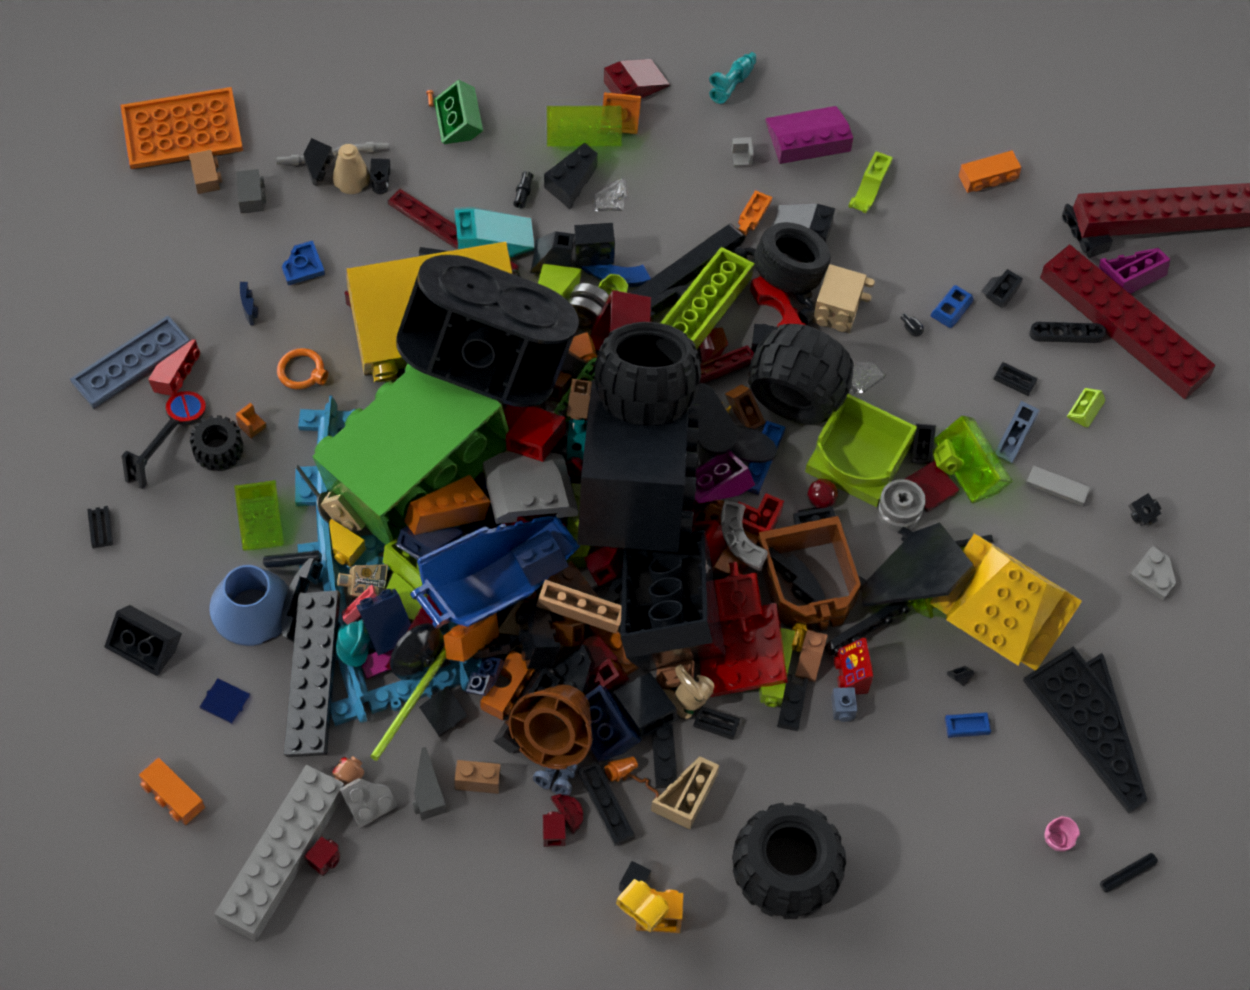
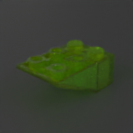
[234,480,284,551]

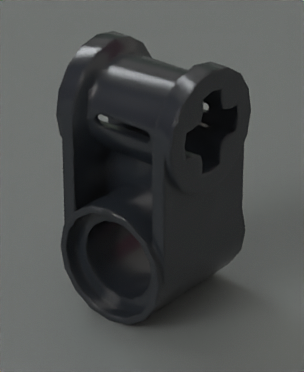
[370,158,390,194]

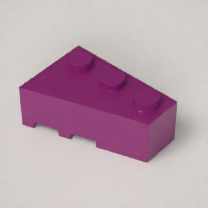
[1099,248,1170,294]

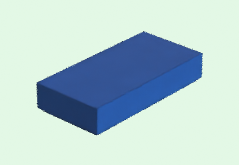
[945,712,991,738]

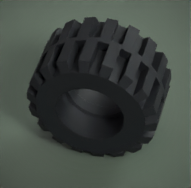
[190,415,243,471]

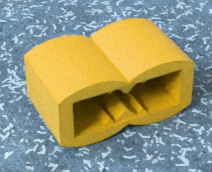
[616,879,669,932]

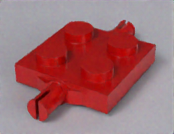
[714,562,763,633]

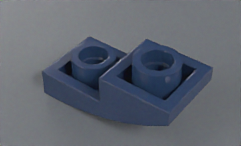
[240,282,259,325]
[465,657,505,696]

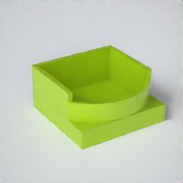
[805,394,917,507]

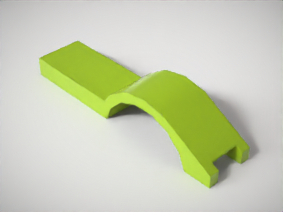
[848,151,893,213]

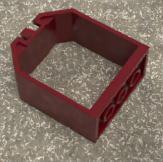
[591,290,651,367]

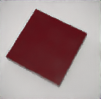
[904,460,960,512]

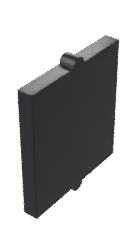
[419,686,468,737]

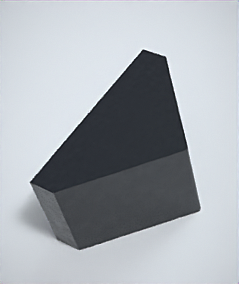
[621,529,726,671]

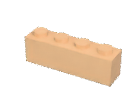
[536,580,621,633]

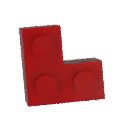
[738,493,784,536]

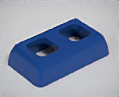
[930,285,974,328]

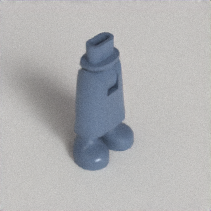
[533,764,578,795]

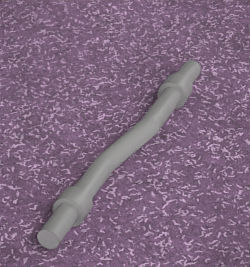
[276,142,389,166]

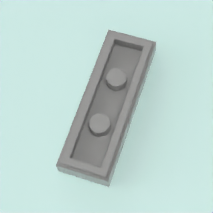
[1026,465,1090,506]

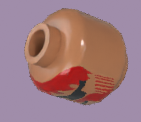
[332,756,364,785]

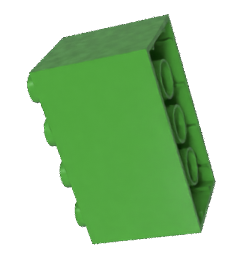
[312,364,509,545]

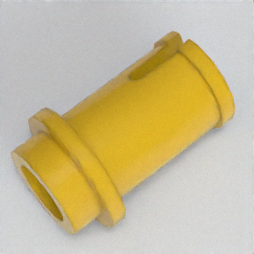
[791,623,807,652]

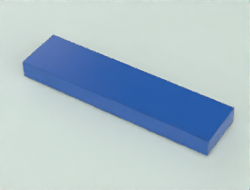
[747,421,786,495]

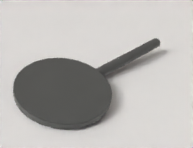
[295,465,332,523]

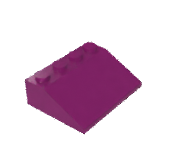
[765,106,853,164]

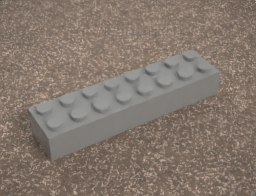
[215,765,345,942]

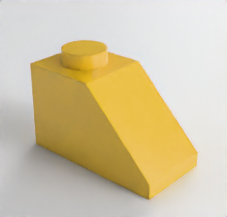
[329,519,366,568]

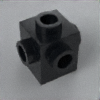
[1128,493,1162,527]

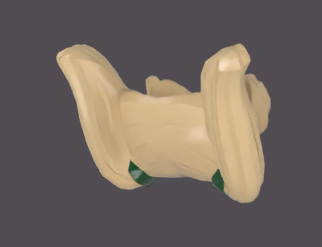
[663,664,715,719]

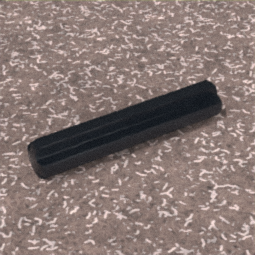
[263,550,322,568]
[1100,853,1158,892]

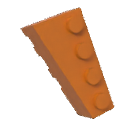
[404,475,491,535]

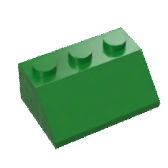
[434,79,483,144]

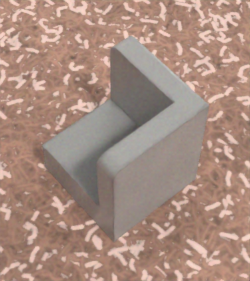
[731,137,754,167]

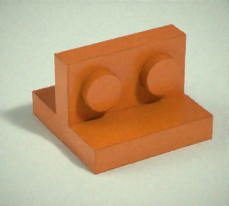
[600,92,641,134]

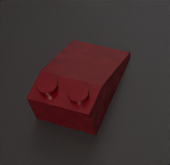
[604,59,669,99]

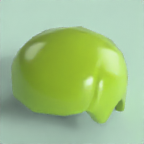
[598,274,628,296]

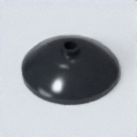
[390,623,444,680]

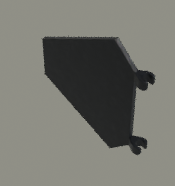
[858,522,974,607]

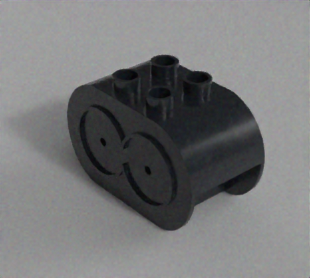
[396,255,579,407]

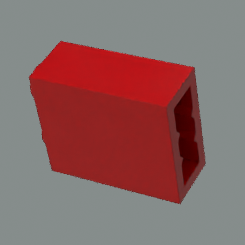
[506,406,566,462]

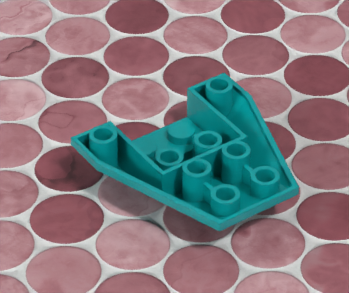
[454,207,535,258]

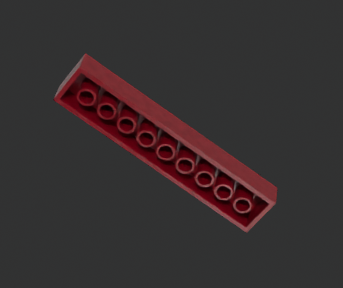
[1073,183,1250,238]
[1040,244,1216,399]

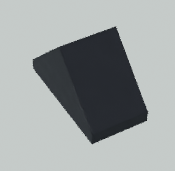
[911,423,936,464]

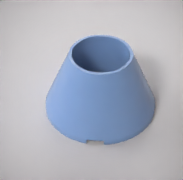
[209,565,289,646]

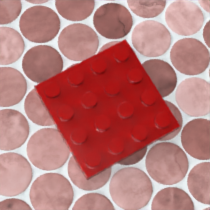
[700,603,788,698]

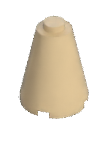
[332,144,370,194]

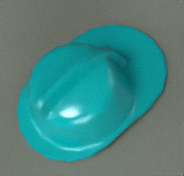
[336,619,371,667]

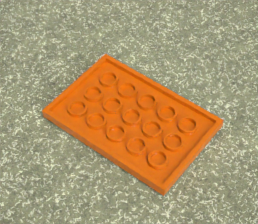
[120,87,243,169]

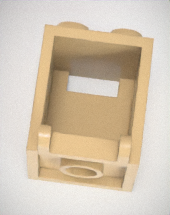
[813,264,875,333]

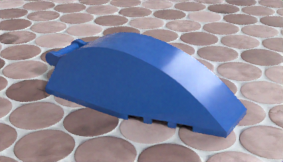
[410,515,580,629]

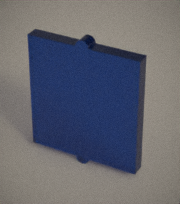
[199,678,250,724]

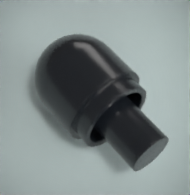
[900,313,924,337]

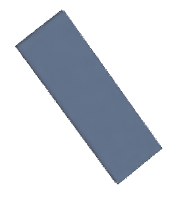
[70,315,191,409]

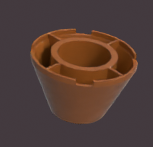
[509,685,592,769]

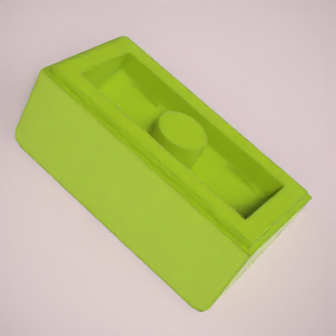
[1067,388,1105,428]

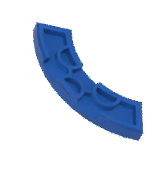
[580,264,651,287]

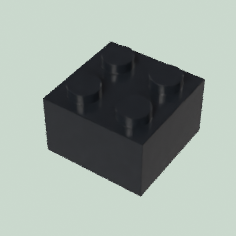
[574,223,615,267]

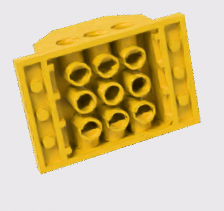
[929,533,1082,670]

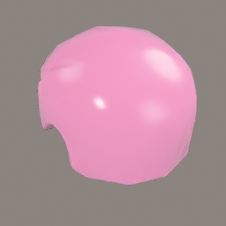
[1044,816,1080,852]

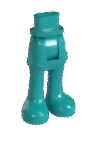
[709,52,756,104]

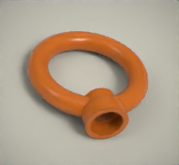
[277,348,328,390]

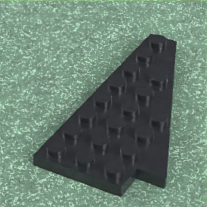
[1023,646,1147,814]

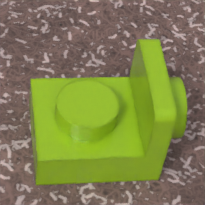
[933,439,964,475]

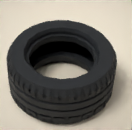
[754,222,831,294]

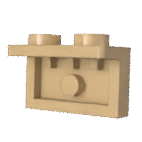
[320,491,365,532]

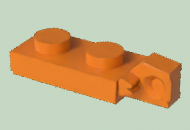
[738,190,773,236]

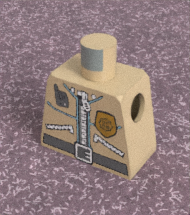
[337,564,388,599]

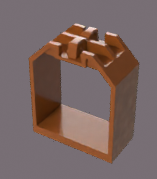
[757,516,861,631]

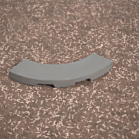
[721,500,768,571]

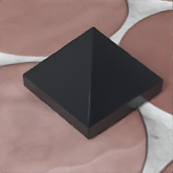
[947,666,974,686]

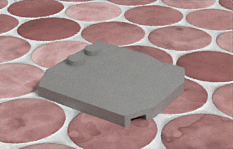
[482,452,578,524]

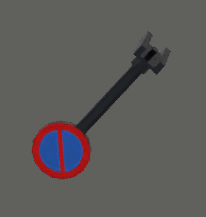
[122,391,206,489]

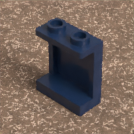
[396,526,463,560]
[356,589,411,656]

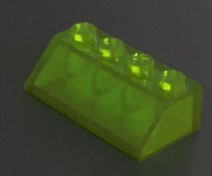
[547,105,622,146]
[934,415,1013,504]

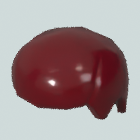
[807,478,838,508]

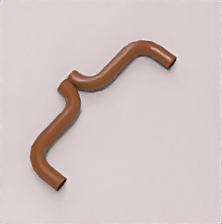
[622,774,659,800]

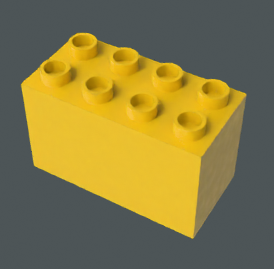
[347,242,512,382]

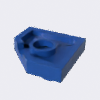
[282,240,325,286]

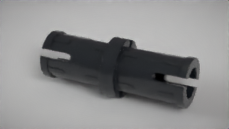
[513,171,534,209]

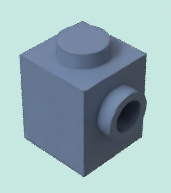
[831,687,857,722]

